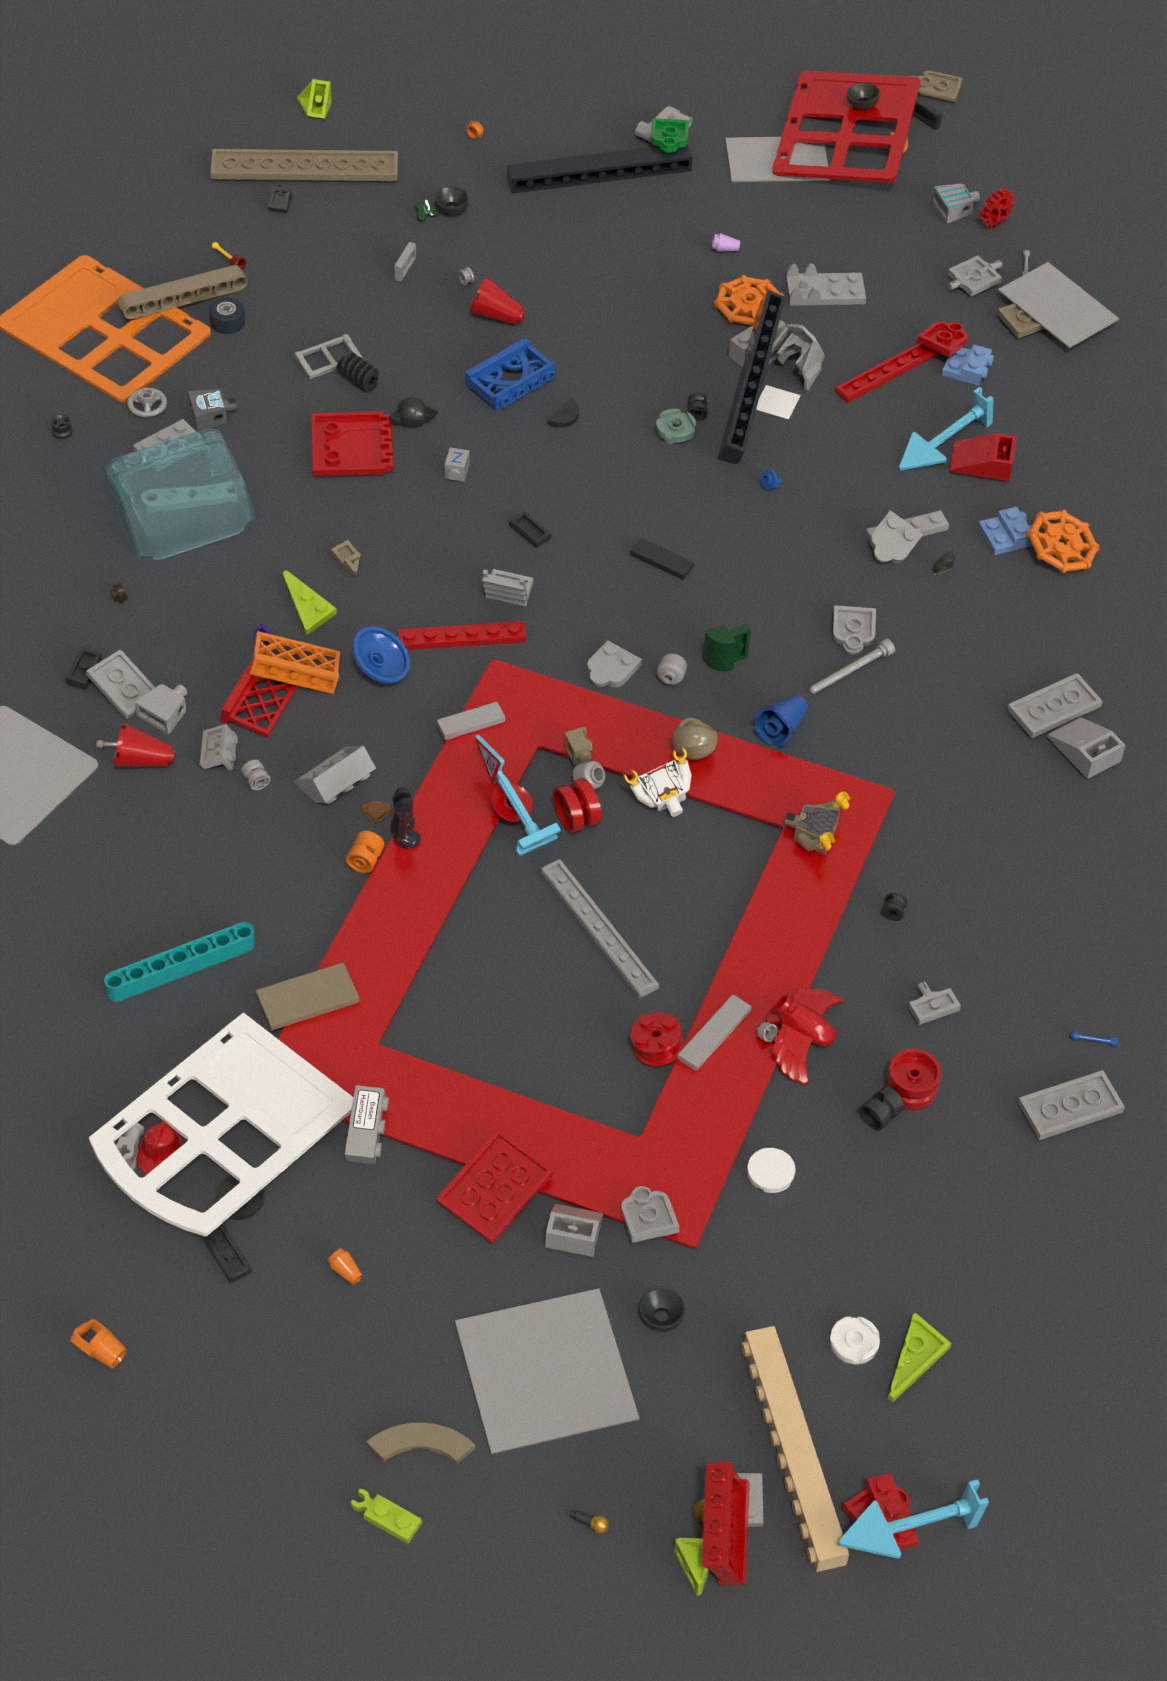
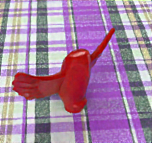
[766,988,843,1085]

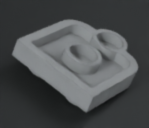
[870,510,923,563]
[833,605,876,655]
[587,640,642,687]
[621,1186,679,1243]

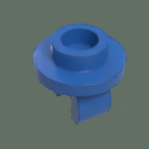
[760,470,783,490]

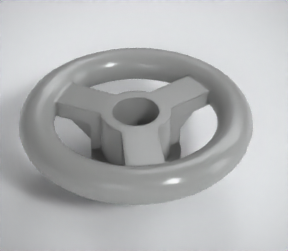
[127,388,167,418]

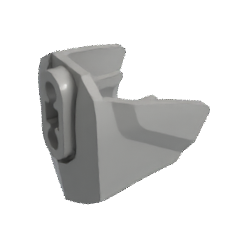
[768,324,825,391]

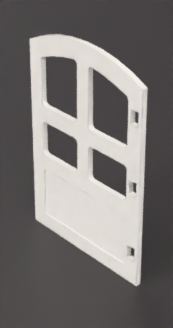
[89,1013,354,1237]

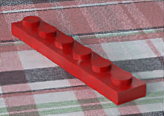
[398,621,526,650]

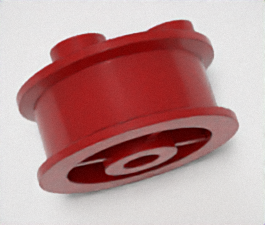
[630,1012,684,1066]

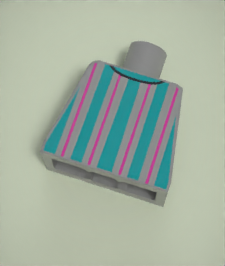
[932,184,980,223]

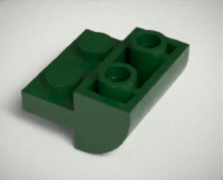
[703,624,751,672]

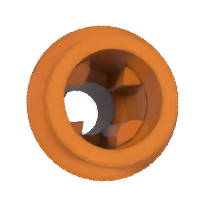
[327,1248,363,1285]

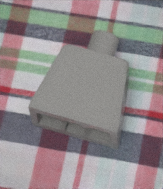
[135,684,187,735]

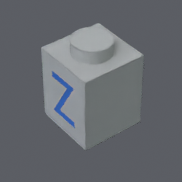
[445,448,470,482]

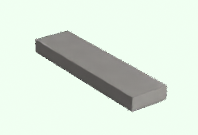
[677,995,752,1071]

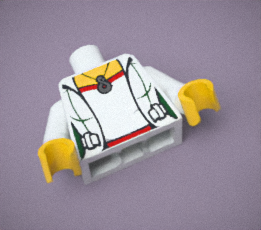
[623,747,691,817]

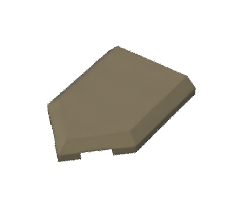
[910,70,963,102]

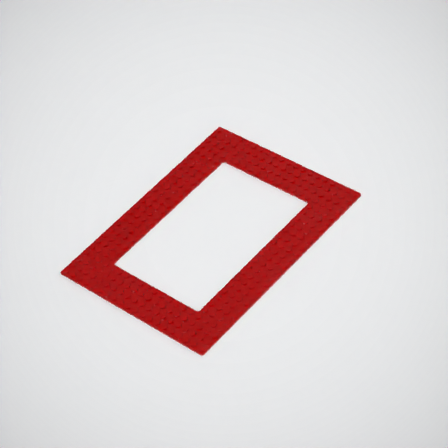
[278,659,895,1248]

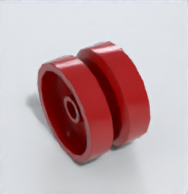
[552,778,602,834]
[886,1049,941,1110]

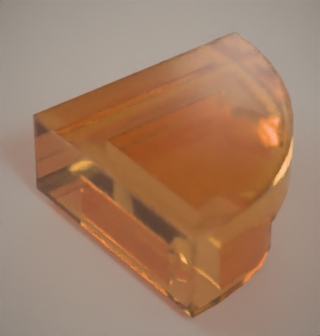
[361,802,392,823]

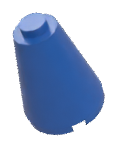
[754,695,808,747]

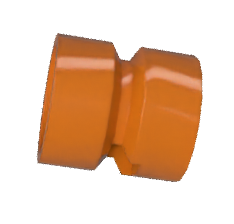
[346,831,385,873]

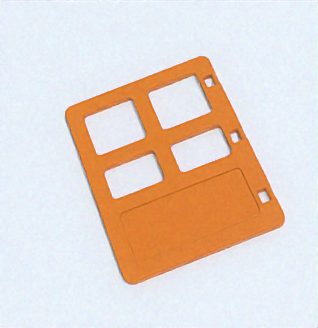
[0,255,211,402]

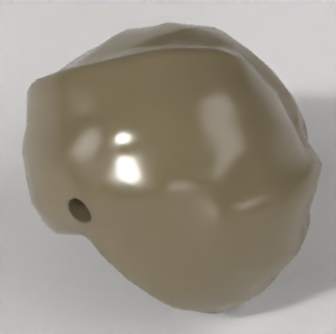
[671,717,718,760]

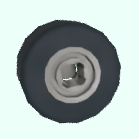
[209,297,245,334]

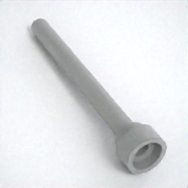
[809,638,895,694]

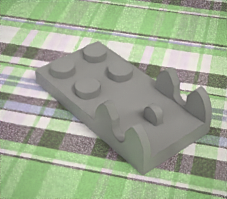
[786,263,866,306]

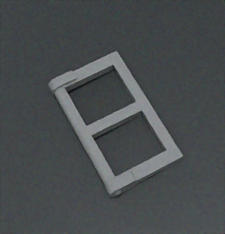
[294,334,362,379]

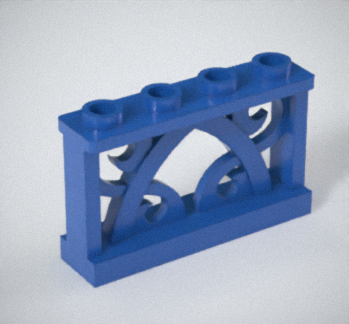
[465,338,556,411]

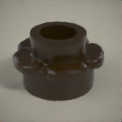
[110,583,128,603]

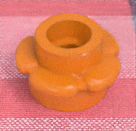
[466,121,484,139]

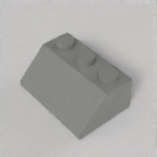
[294,746,376,804]

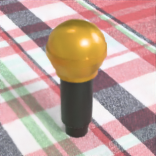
[570,1510,609,1534]

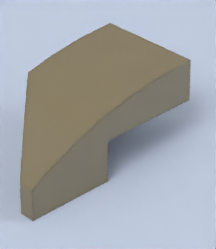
[331,540,360,575]

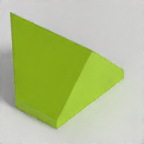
[297,79,332,119]
[674,1538,710,1596]

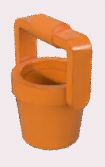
[70,1319,127,1369]

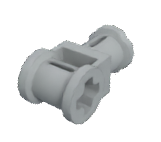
[116,1123,145,1170]

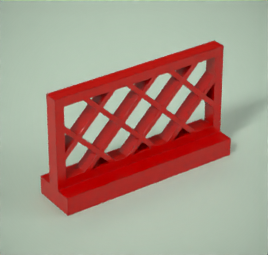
[220,653,298,738]

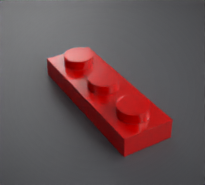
[865,1473,919,1550]

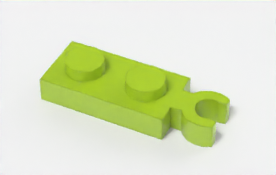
[351,1489,422,1544]

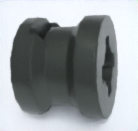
[51,414,72,440]
[882,893,908,921]

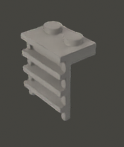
[482,569,534,607]

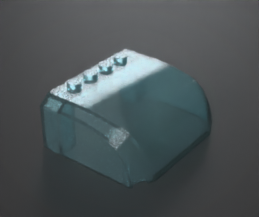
[103,428,255,559]

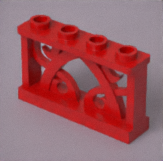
[702,1462,750,1586]

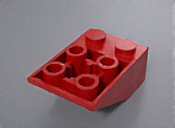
[949,433,1017,481]

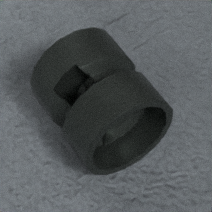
[859,1086,905,1131]

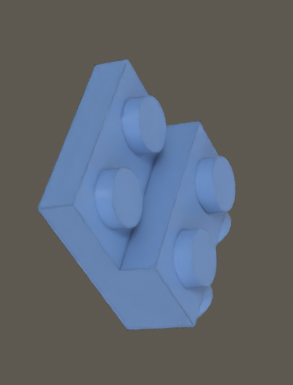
[942,344,994,386]
[978,507,1032,555]

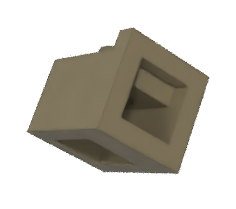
[564,727,593,765]

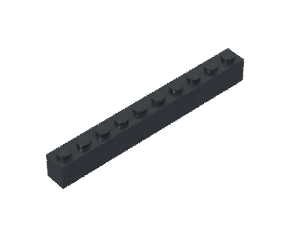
[507,144,693,194]
[718,290,786,464]

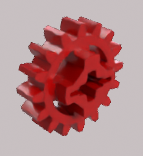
[979,188,1015,228]

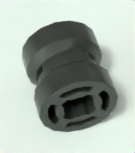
[688,392,708,421]

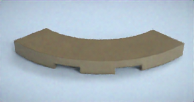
[366,1422,475,1465]

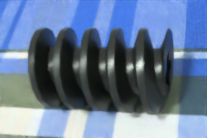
[336,352,379,392]

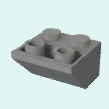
[545,1204,603,1257]

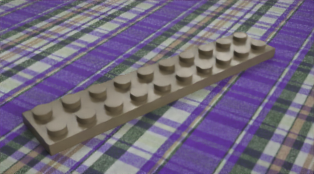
[211,149,398,181]

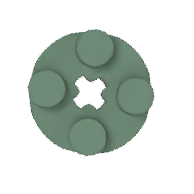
[656,409,696,444]

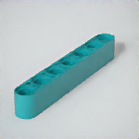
[104,922,255,1002]

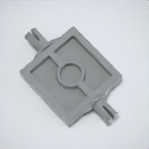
[947,256,1002,296]

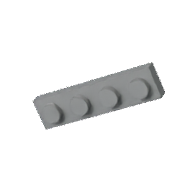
[866,510,949,541]

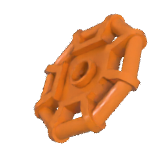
[714,275,784,326]
[1027,509,1100,574]

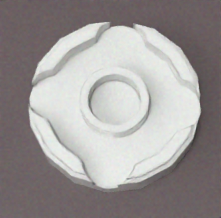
[747,1148,796,1193]
[830,1316,880,1364]

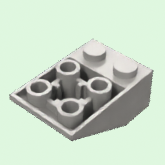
[1047,717,1126,779]

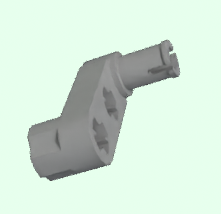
[635,106,693,143]

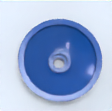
[352,626,410,684]

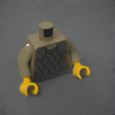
[784,792,850,855]

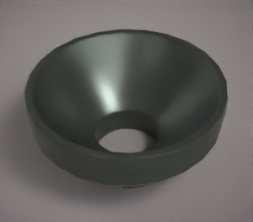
[847,82,880,110]
[435,186,469,215]
[640,1288,685,1331]

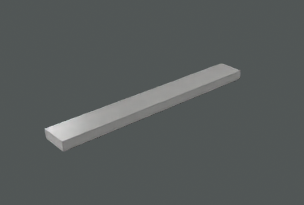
[541,859,659,998]

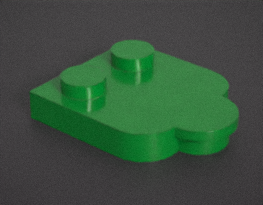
[651,118,689,153]

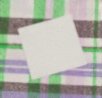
[756,385,801,419]

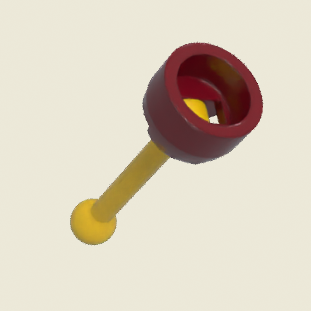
[211,242,246,270]

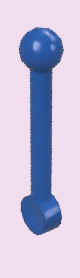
[1070,1031,1119,1048]

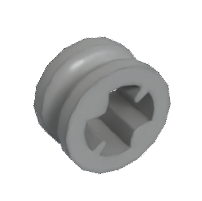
[458,267,475,287]

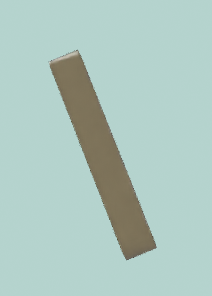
[117,265,249,319]

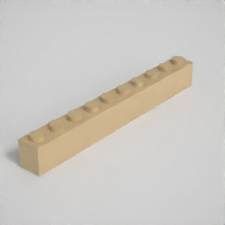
[741,1326,849,1572]

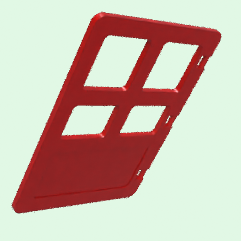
[772,71,921,182]

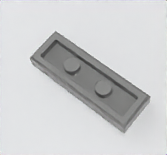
[437,702,505,740]

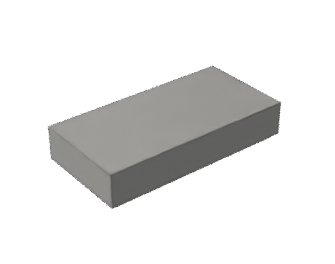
[395,242,416,282]

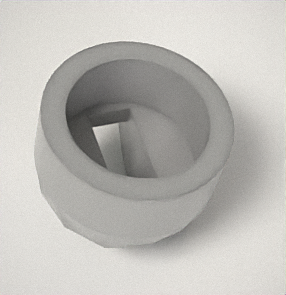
[757,1022,777,1042]

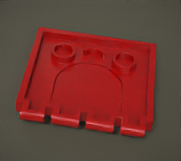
[311,411,394,476]

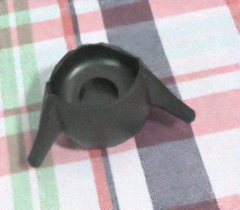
[389,397,439,427]

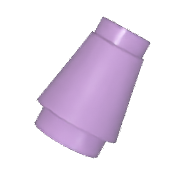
[711,233,740,252]

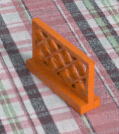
[250,631,340,694]

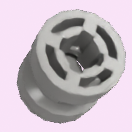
[241,760,271,791]

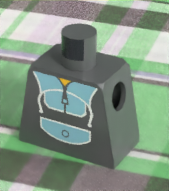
[188,389,237,431]

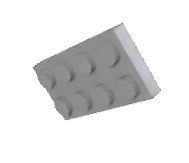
[1007,673,1103,738]
[1018,1070,1125,1140]

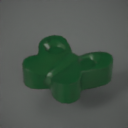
[415,199,438,222]

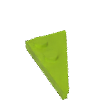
[282,570,337,635]
[888,1313,952,1403]

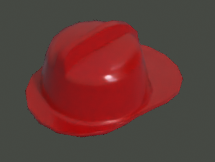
[137,1121,182,1174]

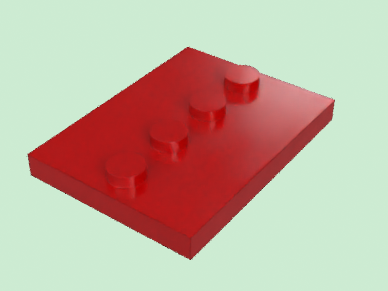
[436,1128,555,1245]

